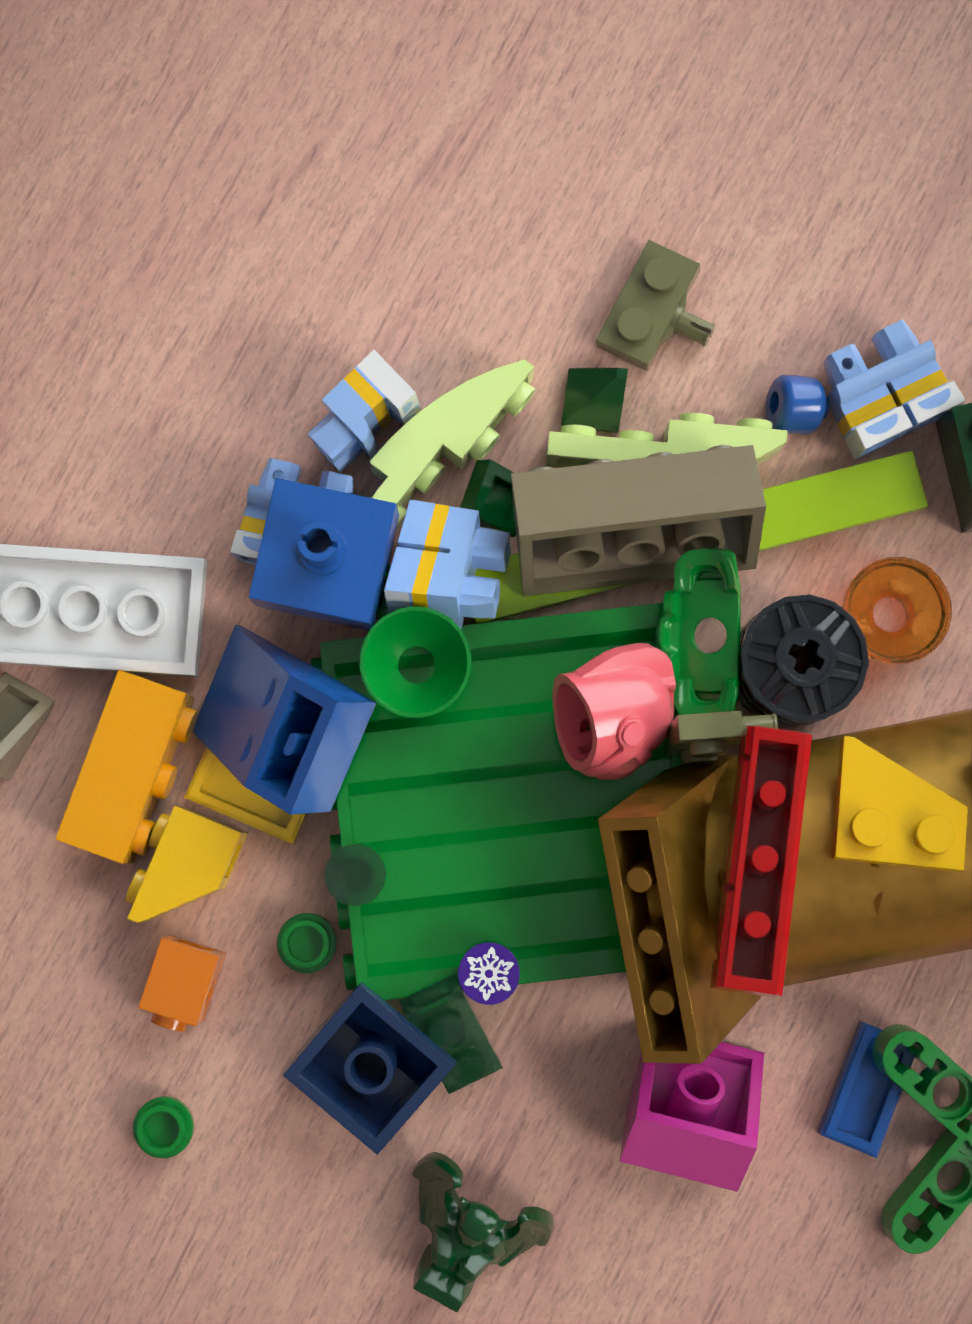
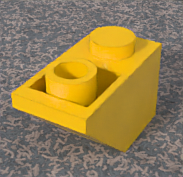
[125,806,248,923]

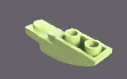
[369,359,535,534]
[545,413,788,467]

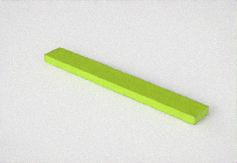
[475,450,928,624]

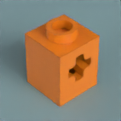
[138,935,227,1032]

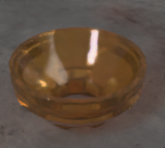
[842,557,952,665]

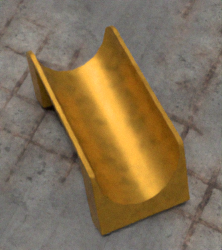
[598,709,972,1064]

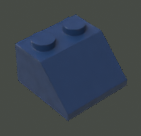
[283,982,457,1155]

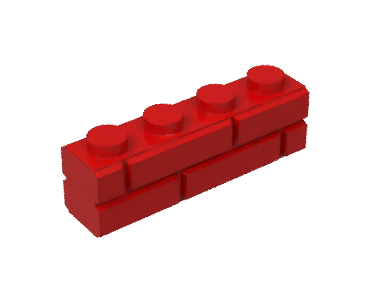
[710,726,812,997]

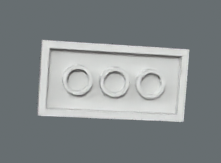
[0,544,208,677]

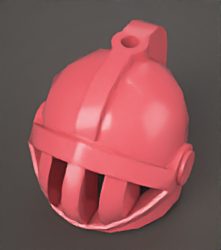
[552,643,676,780]

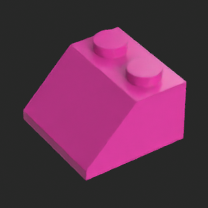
[619,1042,765,1192]

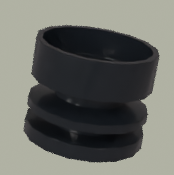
[737,594,869,728]

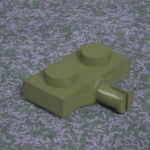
[596,240,716,371]
[663,711,778,766]

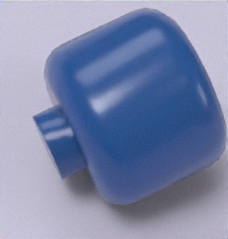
[766,374,830,435]

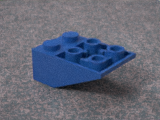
[193,625,377,815]

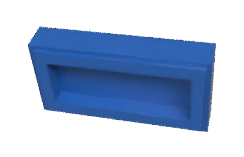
[817,1020,915,1158]

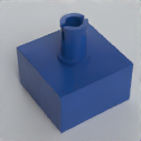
[248,478,399,631]

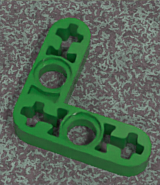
[872,1024,972,1254]

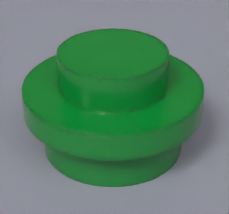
[277,913,337,973]
[133,1096,194,1158]

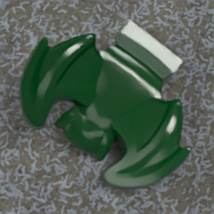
[412,1152,554,1312]

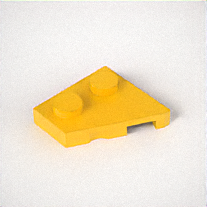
[832,736,968,873]

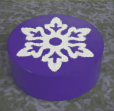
[458,942,520,1005]

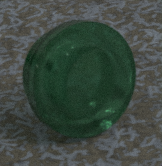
[324,844,386,906]

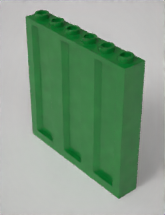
[311,603,682,1000]

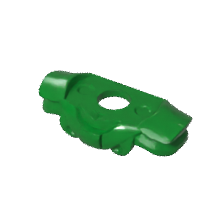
[655,548,741,715]

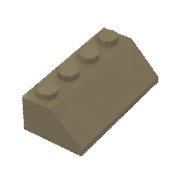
[511,445,766,597]

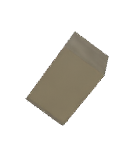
[0,672,55,780]

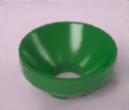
[360,606,471,718]

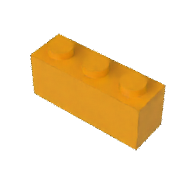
[55,669,198,864]

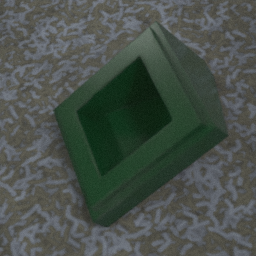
[561,368,628,434]

